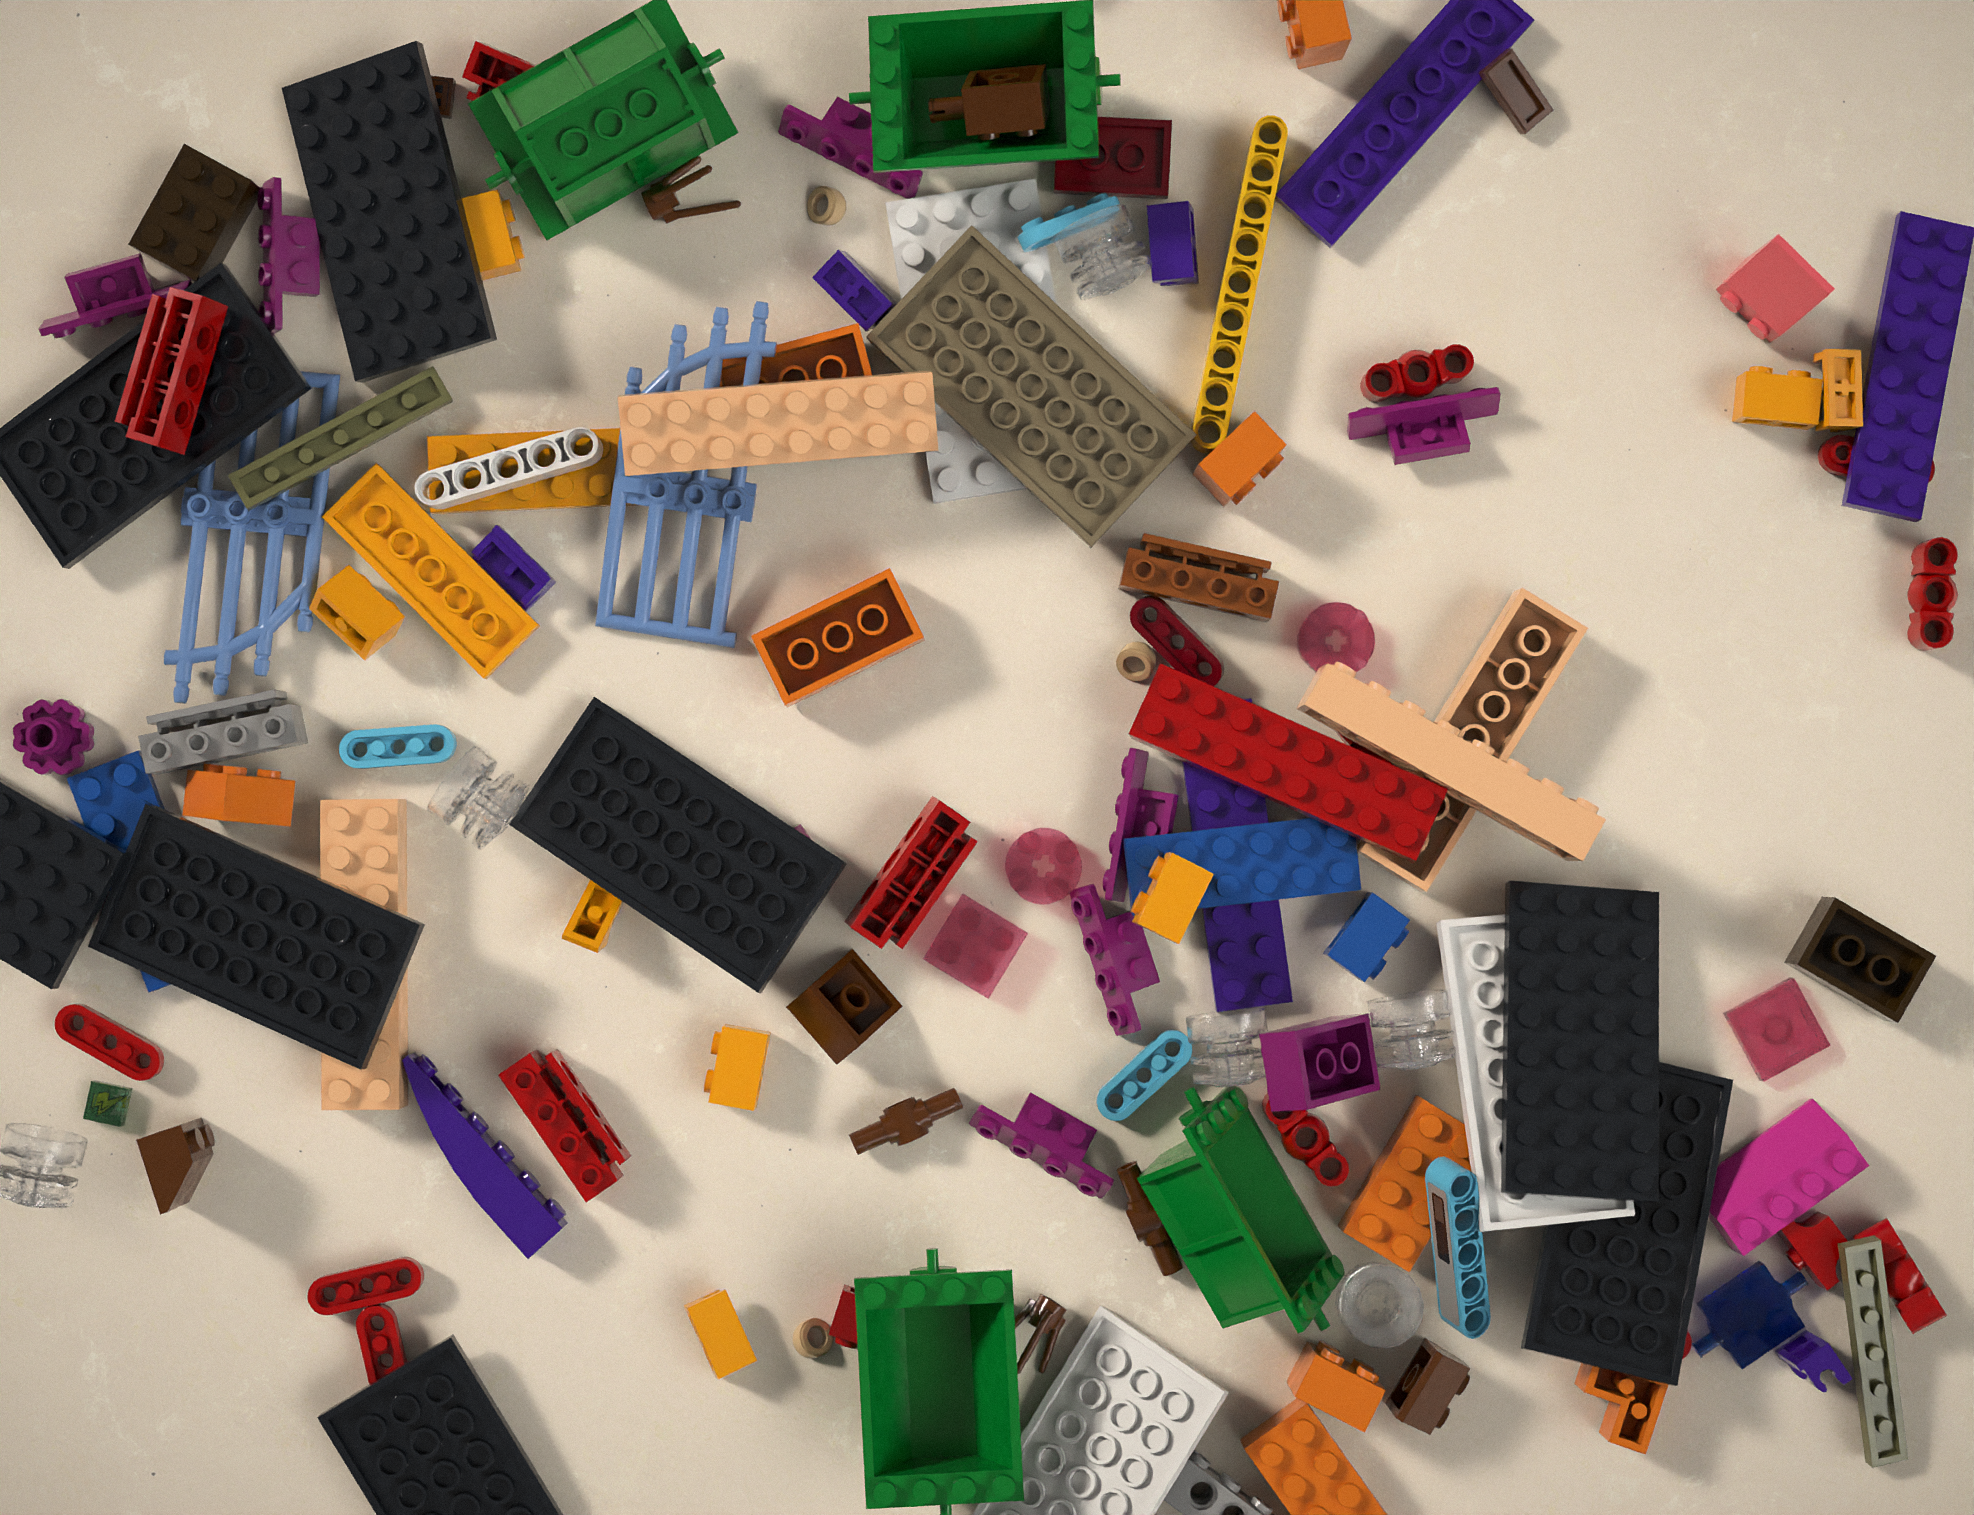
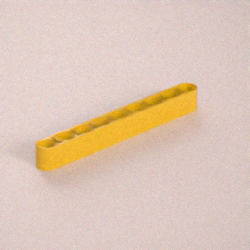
[1191,115,1288,454]

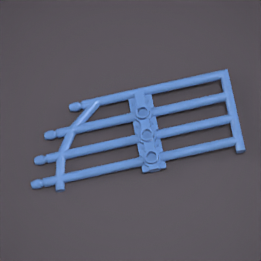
[595,301,777,648]
[164,371,340,704]

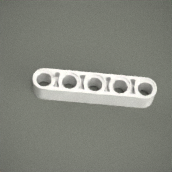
[415,427,603,510]

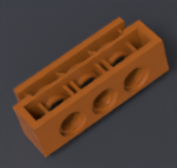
[1118,533,1279,622]

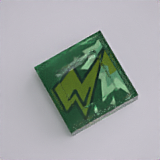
[83,1080,133,1127]

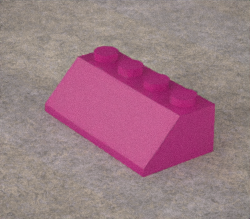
[1708,1098,1869,1256]

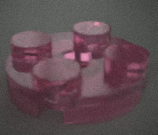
[1297,602,1375,673]
[1005,828,1082,905]

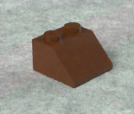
[786,949,903,1065]
[136,1118,215,1215]
[1385,1338,1470,1435]

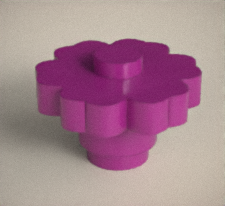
[13,699,94,775]

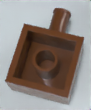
[928,64,1051,140]

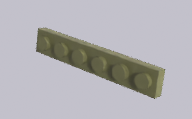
[228,366,453,511]
[1838,1235,1908,1468]

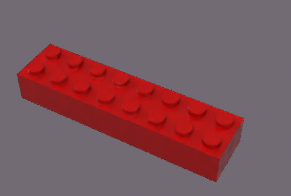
[1128,663,1448,864]

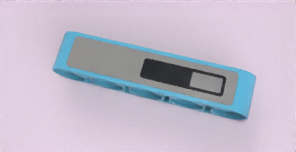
[1425,1156,1491,1339]

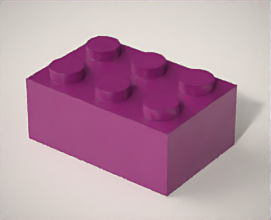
[1259,1013,1381,1112]

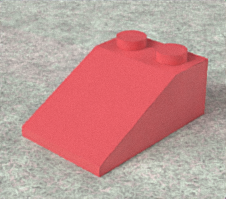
[1716,234,1835,342]

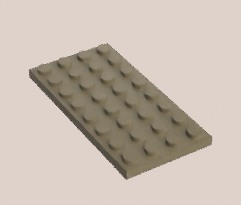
[866,225,1197,548]

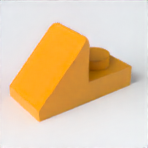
[561,880,624,953]

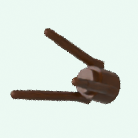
[641,156,741,224]
[1015,1294,1067,1374]

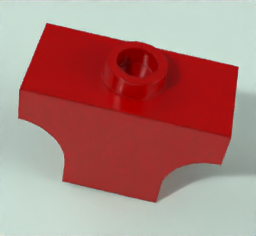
[1777,1211,1847,1291]

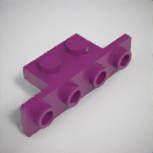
[778,96,923,199]
[257,177,320,334]
[39,253,192,338]
[1347,387,1501,465]
[1103,748,1179,902]
[1069,884,1160,1036]
[969,1092,1114,1199]

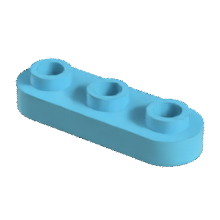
[1017,193,1123,252]
[339,724,457,769]
[1096,1030,1192,1121]

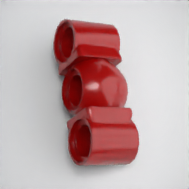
[1360,344,1474,403]
[1907,537,1958,651]
[1262,1093,1349,1187]
[1853,1218,1947,1334]

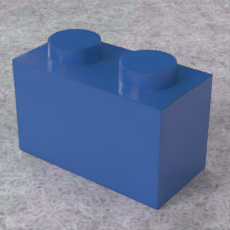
[1323,892,1410,982]

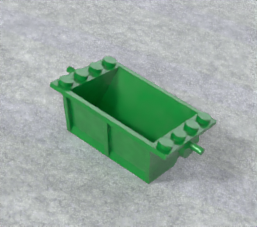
[468,0,739,241]
[849,0,1121,173]
[1137,1082,1345,1334]
[854,1248,1024,1515]

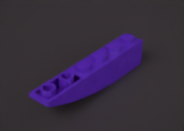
[402,1053,568,1259]

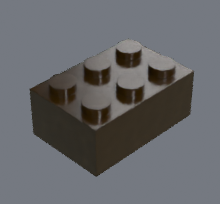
[128,144,260,282]
[1784,896,1936,1023]

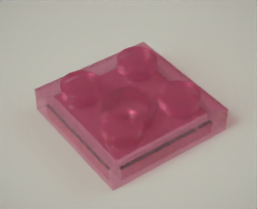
[923,893,1028,999]
[1723,977,1831,1082]

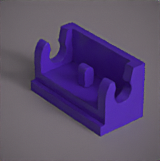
[1147,201,1199,286]
[812,250,898,332]
[471,525,556,611]
[1775,1330,1852,1392]

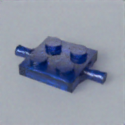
[1692,1261,1809,1369]

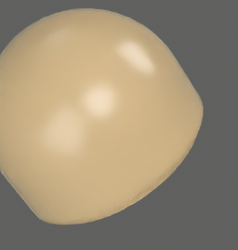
[807,186,846,226]
[1116,641,1156,682]
[792,1318,833,1358]

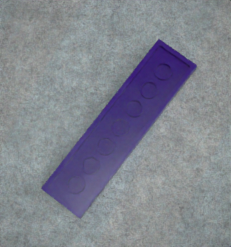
[1275,0,1534,248]
[1841,211,1974,522]
[1182,698,1293,1012]

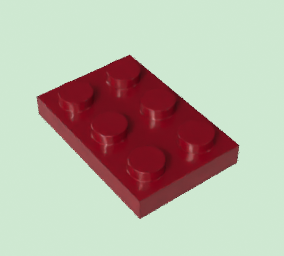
[1054,117,1172,199]

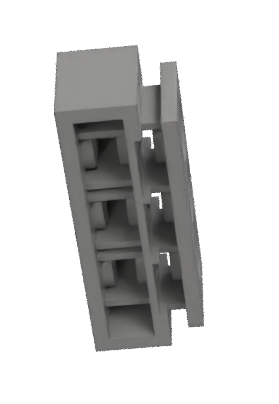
[138,689,308,775]
[1164,1450,1274,1515]

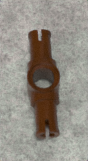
[849,1088,963,1155]
[1116,1161,1183,1276]

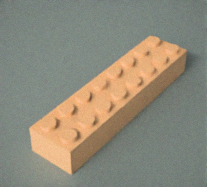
[618,371,939,476]
[1357,588,1588,892]
[1296,661,1606,861]
[320,799,408,1110]

